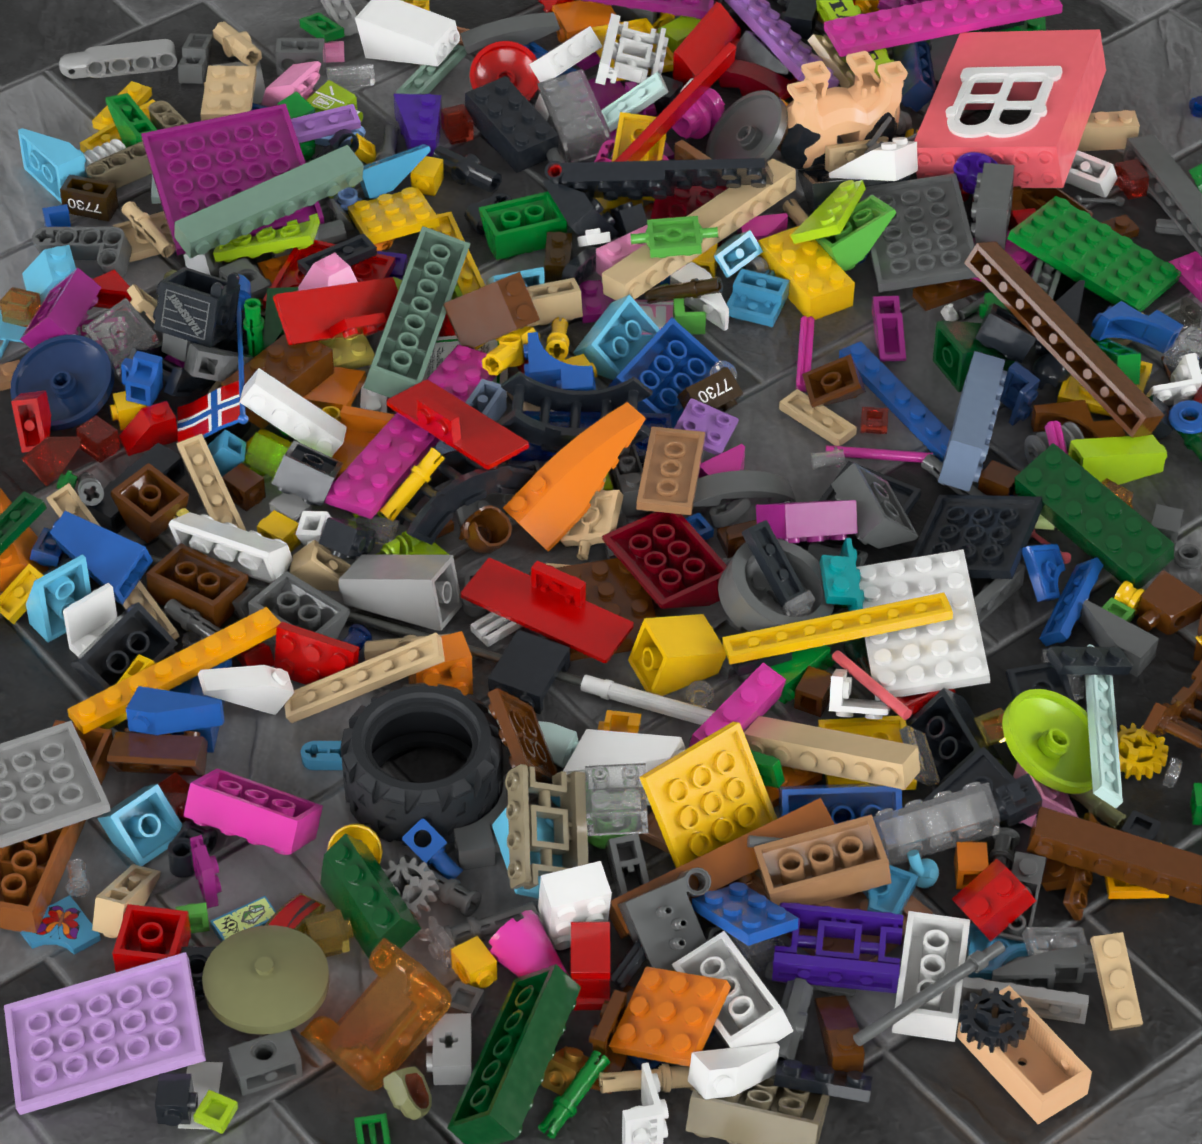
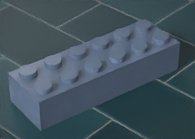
[938,351,1007,491]

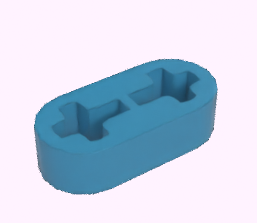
[301,741,343,770]

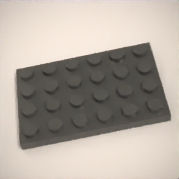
[859,173,977,292]

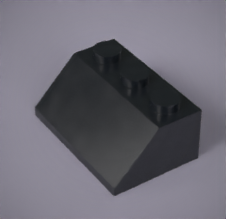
[71,602,178,692]
[906,688,1002,786]

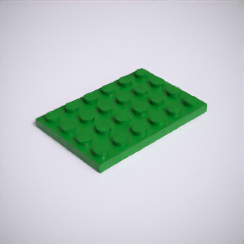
[1007,196,1181,312]

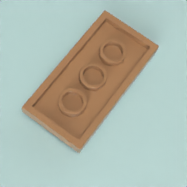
[636,426,705,515]

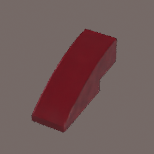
[718,60,792,97]

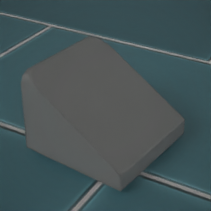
[329,198,355,231]

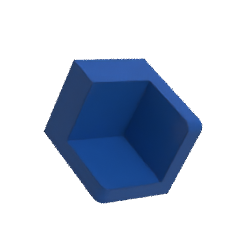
[42,204,71,227]

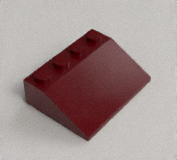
[602,512,727,609]

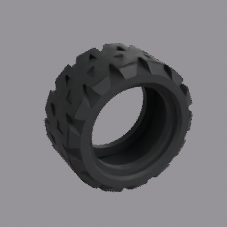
[341,683,504,847]

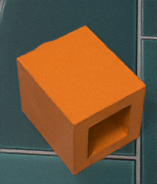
[954,841,989,889]

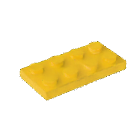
[612,112,666,201]

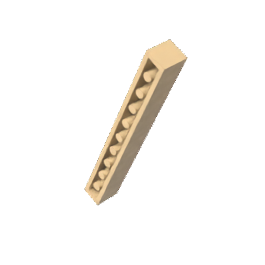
[602,159,796,300]

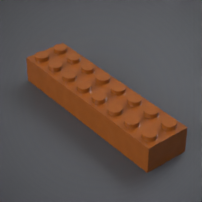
[0,720,113,933]

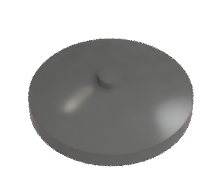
[706,90,788,161]

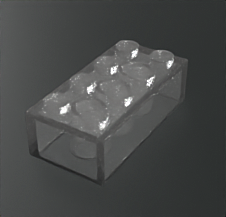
[537,69,611,163]
[873,782,1000,866]

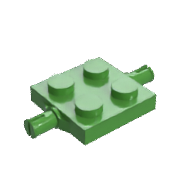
[630,216,718,258]

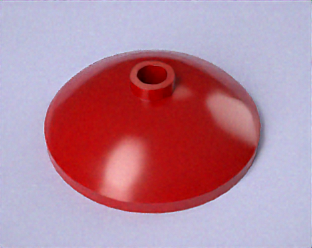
[470,41,540,101]

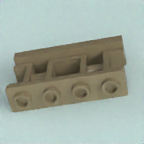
[505,764,588,889]

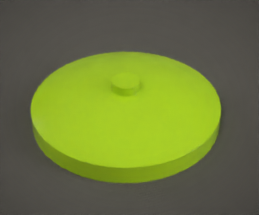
[1002,689,1093,794]

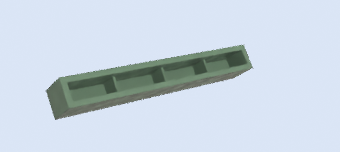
[175,145,364,259]

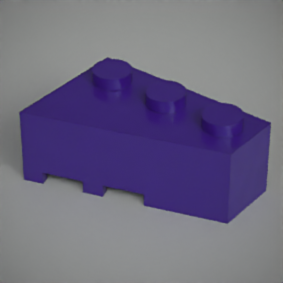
[393,94,442,157]

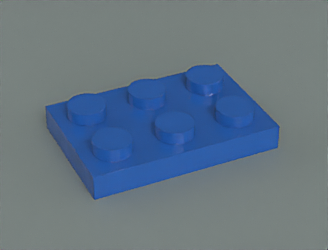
[692,882,798,946]

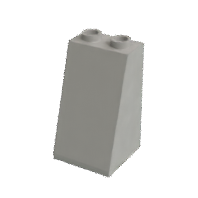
[338,555,463,631]

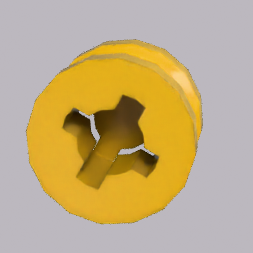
[1114,581,1146,615]

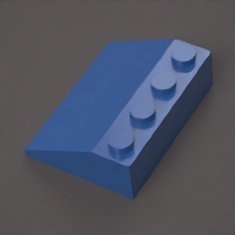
[607,317,730,429]

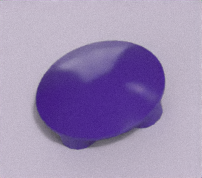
[953,152,998,194]

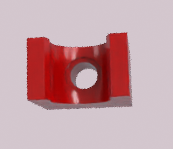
[571,922,610,1010]

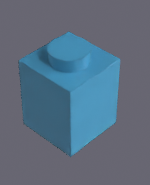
[207,430,247,477]

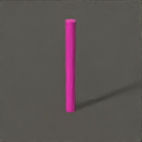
[825,445,933,463]

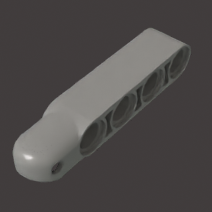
[59,39,177,79]

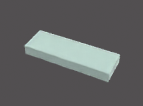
[599,72,669,132]

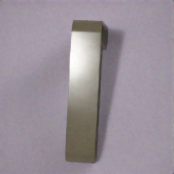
[86,101,189,189]

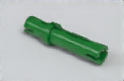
[243,298,265,356]
[538,1050,610,1139]

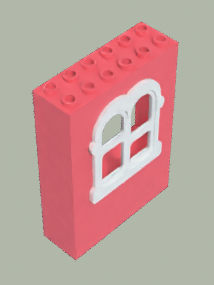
[914,29,1106,188]

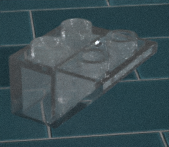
[585,763,649,836]

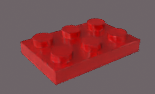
[274,621,359,685]

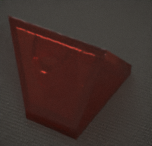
[21,437,84,486]

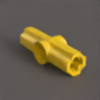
[482,326,540,375]

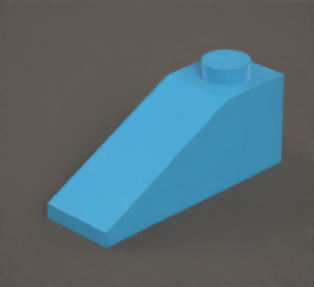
[360,144,431,199]

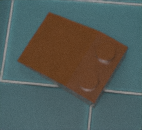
[443,272,540,349]

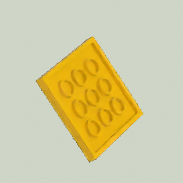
[639,722,778,868]

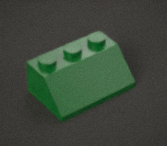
[479,191,567,260]

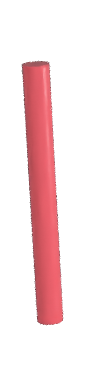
[832,650,912,720]

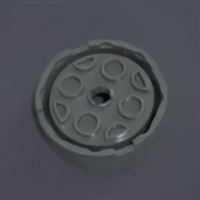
[718,539,835,632]

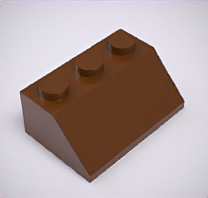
[146,543,248,627]
[107,728,208,777]

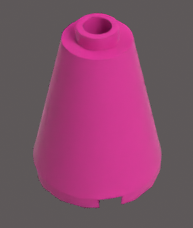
[487,910,569,977]

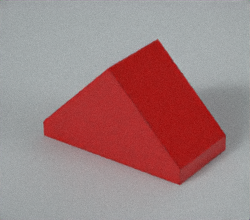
[92,269,135,311]

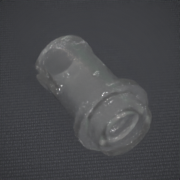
[810,447,845,470]
[66,859,90,898]

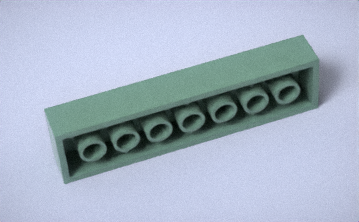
[363,226,470,398]

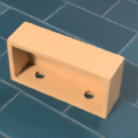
[957,985,1092,1124]

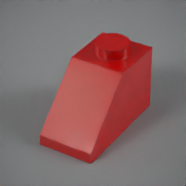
[11,390,51,453]
[119,401,178,456]

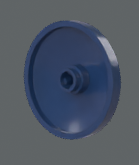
[10,335,115,431]

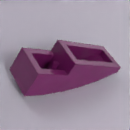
[872,296,906,361]

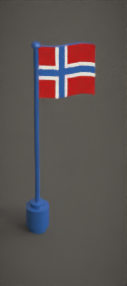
[177,274,251,442]

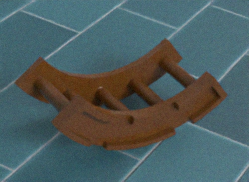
[1142,660,1202,757]

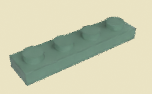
[396,44,467,94]

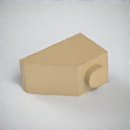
[289,540,351,591]

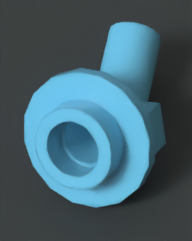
[907,850,939,888]

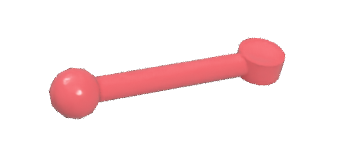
[1031,529,1071,564]

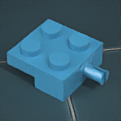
[726,269,790,327]

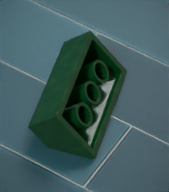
[320,833,422,970]

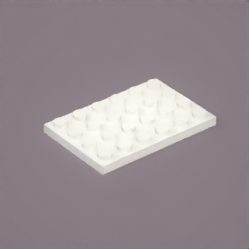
[856,550,990,701]

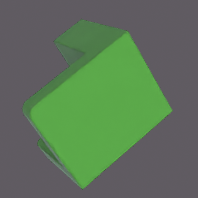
[673,298,706,335]

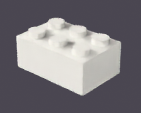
[537,861,612,950]

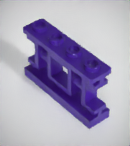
[772,902,904,994]

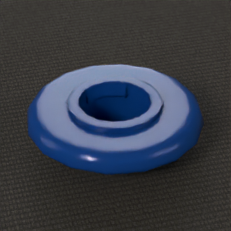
[1168,400,1202,434]

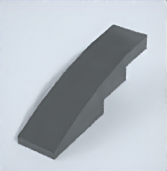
[460,12,560,54]
[991,945,1097,990]

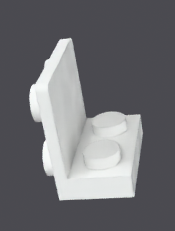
[1146,353,1202,406]
[63,583,118,656]
[829,669,891,719]
[622,1062,668,1144]

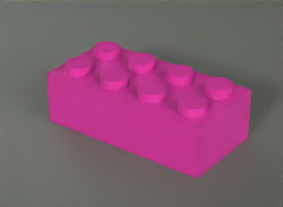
[184,768,323,855]

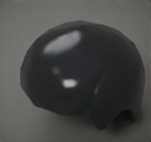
[1032,353,1071,390]

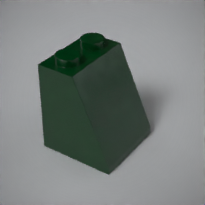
[933,320,1015,392]

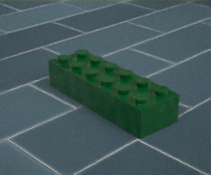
[1014,443,1174,589]
[447,964,581,1144]

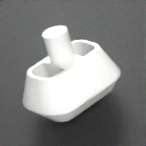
[940,303,959,321]

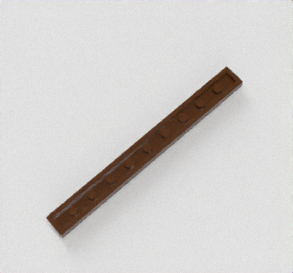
[913,214,1139,311]

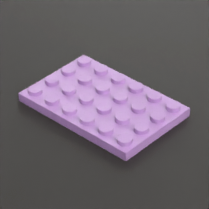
[4,952,206,1115]

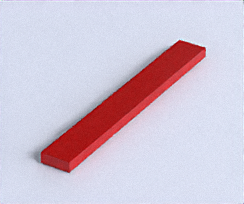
[614,42,737,162]

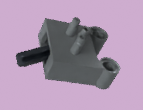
[610,867,735,988]

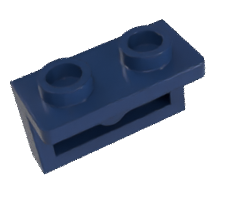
[1000,362,1040,426]

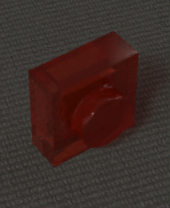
[860,407,888,434]

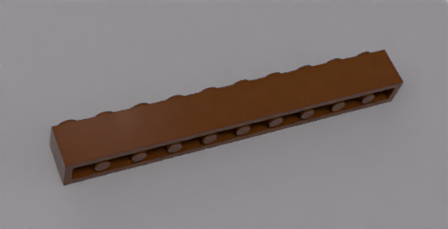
[964,242,1165,438]

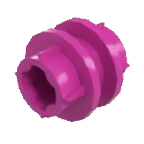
[672,88,725,139]

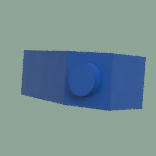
[126,686,225,735]

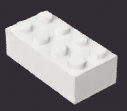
[892,911,970,1042]
[672,931,793,1048]

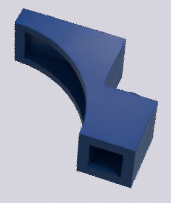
[1090,301,1183,353]
[523,332,596,391]

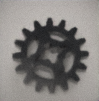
[959,987,1030,1053]

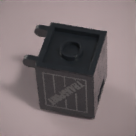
[153,267,241,348]

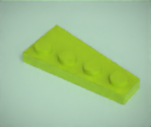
[791,180,866,244]
[213,213,320,262]

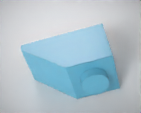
[714,230,763,278]

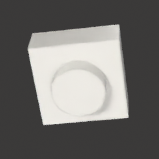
[577,228,611,247]

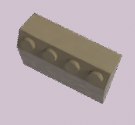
[686,1075,830,1144]

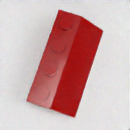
[673,2,741,87]

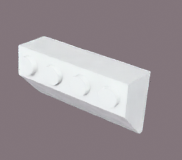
[169,512,293,584]

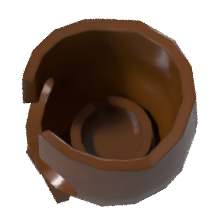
[459,505,512,554]

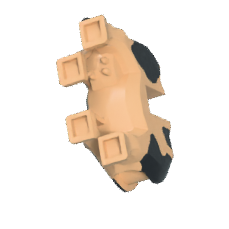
[777,51,908,169]

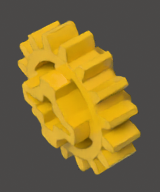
[1117,723,1169,780]

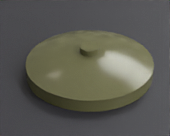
[202,925,329,1035]

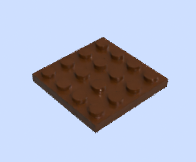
[529,558,656,661]

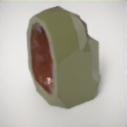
[383,1067,432,1120]

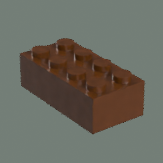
[221,334,334,429]

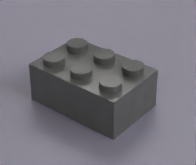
[971,163,1014,250]

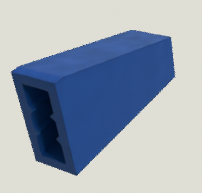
[50,511,153,605]

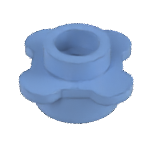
[334,187,362,210]

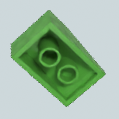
[815,195,896,271]

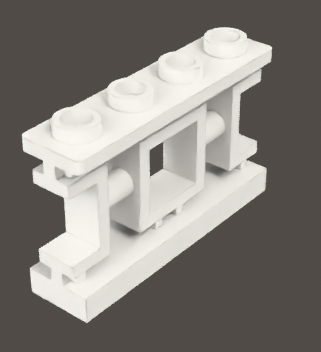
[595,13,669,85]

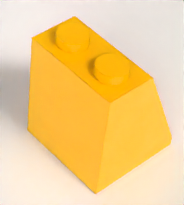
[628,614,726,696]

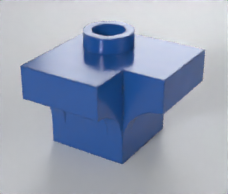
[121,351,163,406]

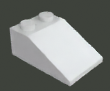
[829,137,918,181]

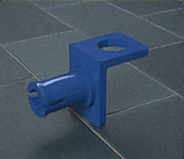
[402,819,463,880]

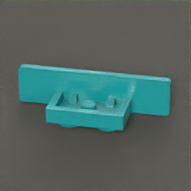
[819,538,864,612]

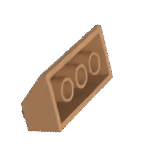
[754,814,891,906]

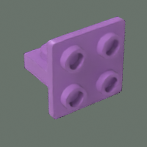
[674,398,739,456]

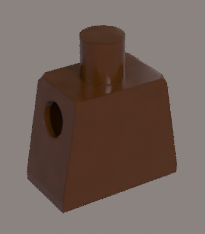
[1137,570,1202,635]

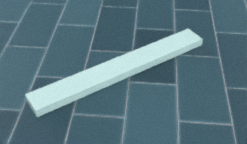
[1085,644,1123,808]

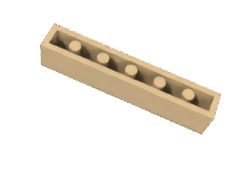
[744,716,920,790]

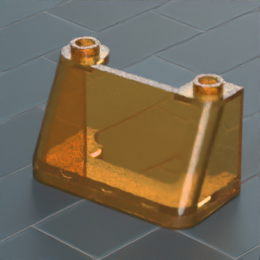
[300,938,452,1091]

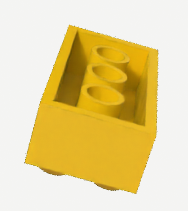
[758,225,855,320]

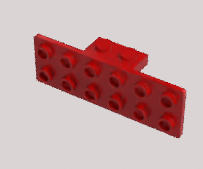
[273,277,398,345]
[386,379,529,470]
[461,558,634,663]

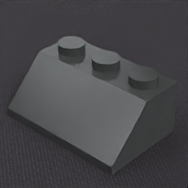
[831,463,919,549]
[248,571,350,641]

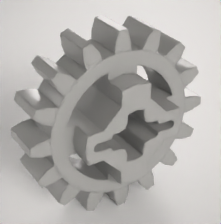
[382,857,439,919]

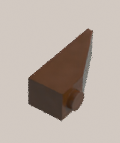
[814,995,865,1073]

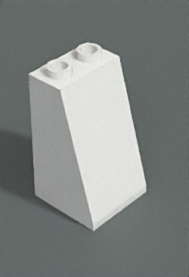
[355,0,460,66]
[563,729,686,807]

